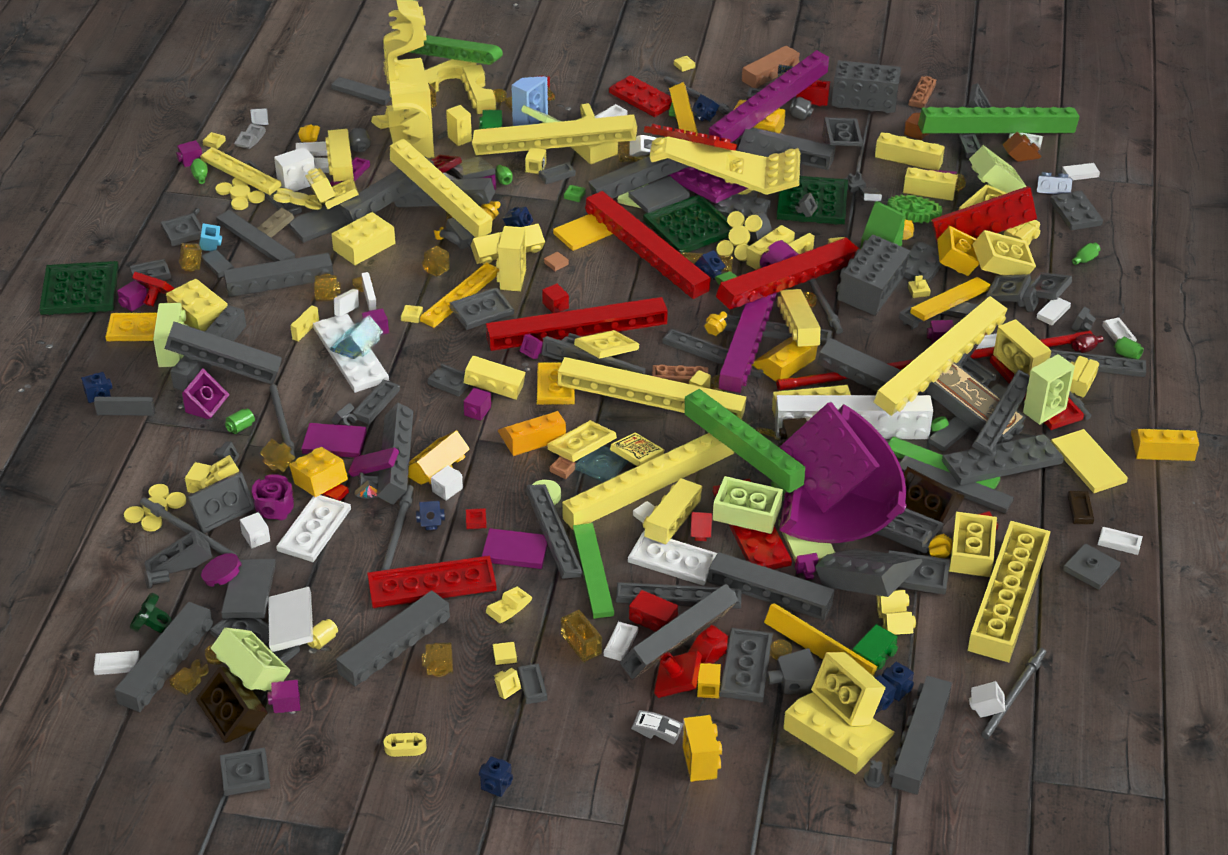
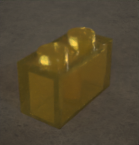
[561,610,602,662]

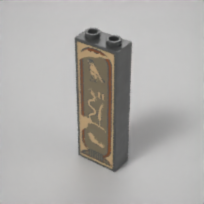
[925,362,1026,444]
[620,584,739,680]

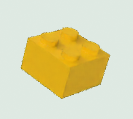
[937,226,979,276]
[289,447,348,497]
[682,715,722,782]

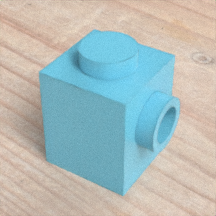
[198,223,222,251]

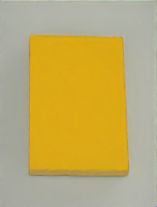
[553,214,613,251]
[105,313,157,341]
[537,362,575,405]

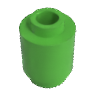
[1114,336,1144,359]
[225,408,255,434]

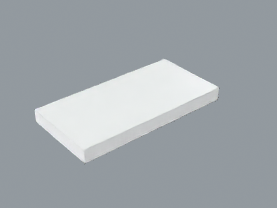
[277,495,351,562]
[628,531,717,586]
[269,587,313,652]

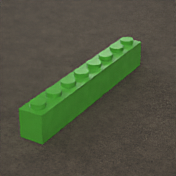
[685,389,805,493]

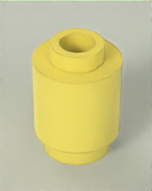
[308,619,338,649]

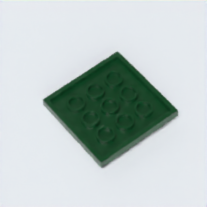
[777,176,848,225]
[643,194,732,255]
[39,261,119,315]

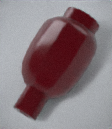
[1072,333,1104,353]

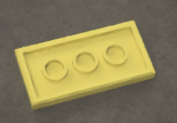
[1051,429,1128,493]

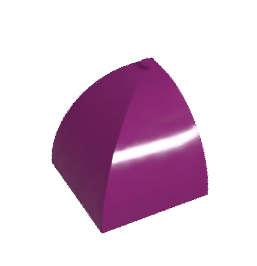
[779,404,906,543]

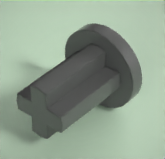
[358,473,379,488]
[144,570,170,589]
[864,760,884,788]

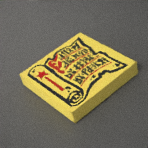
[610,432,665,466]

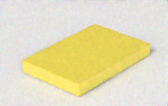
[324,178,359,209]
[574,330,639,359]
[547,420,616,462]

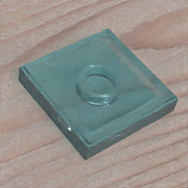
[575,445,629,482]

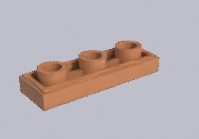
[909,76,937,108]
[652,365,708,384]

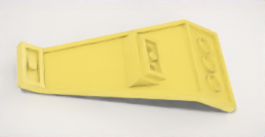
[649,137,800,195]

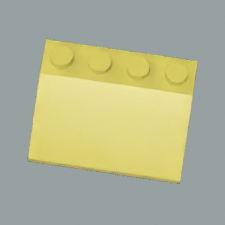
[784,692,894,775]

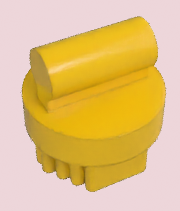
[298,125,320,142]
[480,201,501,221]
[903,219,914,240]
[704,311,727,336]
[929,533,952,558]

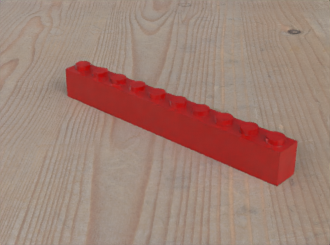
[585,191,711,299]
[716,237,859,310]
[486,297,668,351]

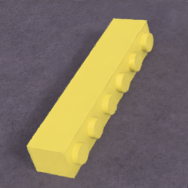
[777,289,820,346]

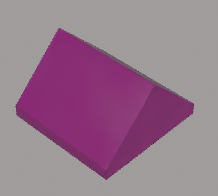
[182,368,230,419]

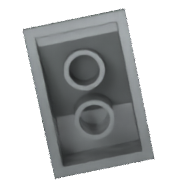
[822,117,863,146]

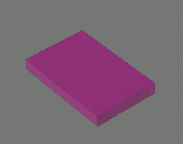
[301,423,367,458]
[482,528,548,569]

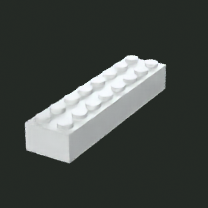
[775,395,933,439]

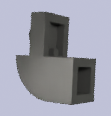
[742,212,772,242]

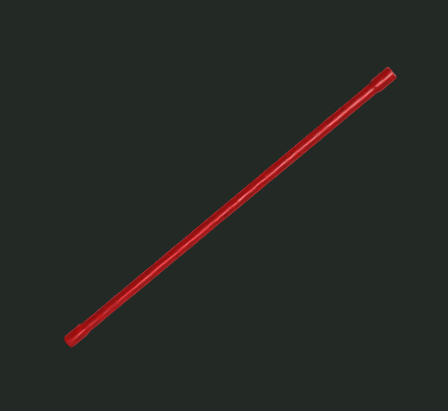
[776,331,1092,391]

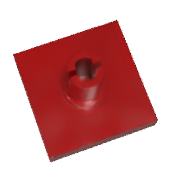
[132,272,175,307]
[654,650,702,698]

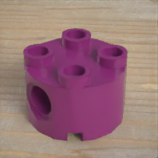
[760,240,799,268]
[252,475,294,520]

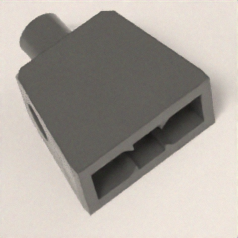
[767,648,818,694]

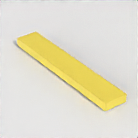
[200,147,282,195]

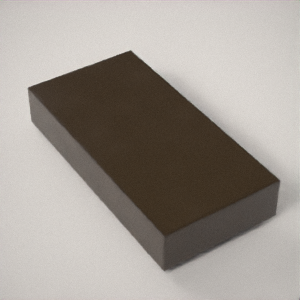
[1068,491,1094,524]

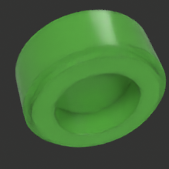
[931,416,949,432]

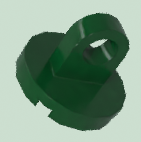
[130,593,172,633]

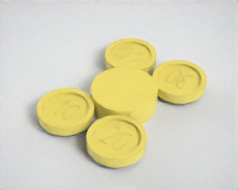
[216,178,265,210]
[273,188,324,210]
[716,211,762,261]
[124,484,186,531]

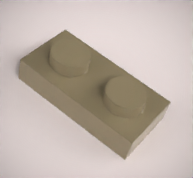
[257,208,294,238]

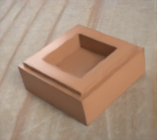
[544,252,569,271]
[550,456,577,479]

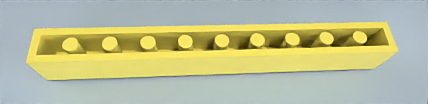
[472,115,637,155]
[874,296,1007,416]
[558,357,746,420]
[562,433,734,530]

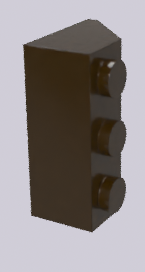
[903,466,965,526]
[196,666,268,743]

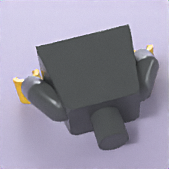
[434,218,475,253]

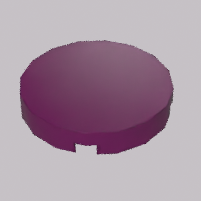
[201,553,242,587]

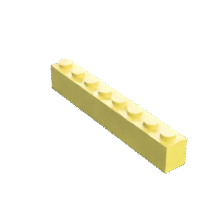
[390,138,492,238]

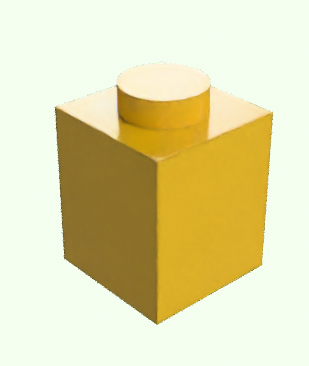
[697,663,721,698]

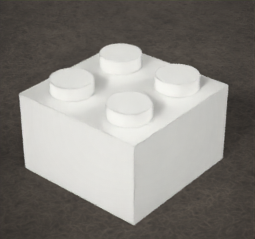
[274,147,315,192]

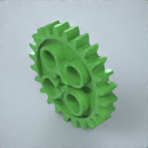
[887,194,943,223]

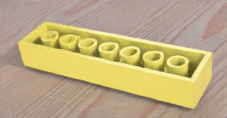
[968,521,1051,663]

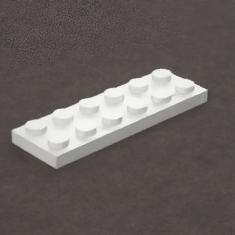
[313,313,389,393]

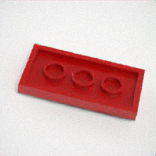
[609,75,672,117]

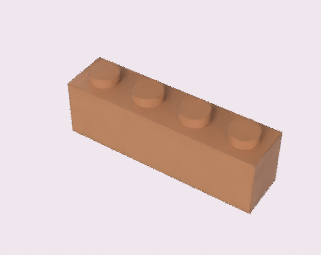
[742,46,799,88]

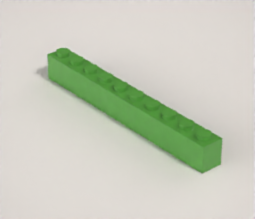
[918,107,1079,133]

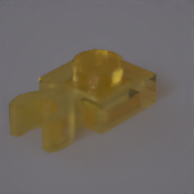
[169,659,209,695]

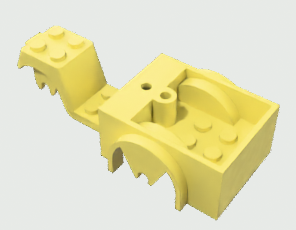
[383,0,434,158]

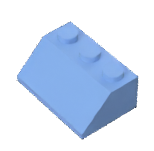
[511,76,548,126]

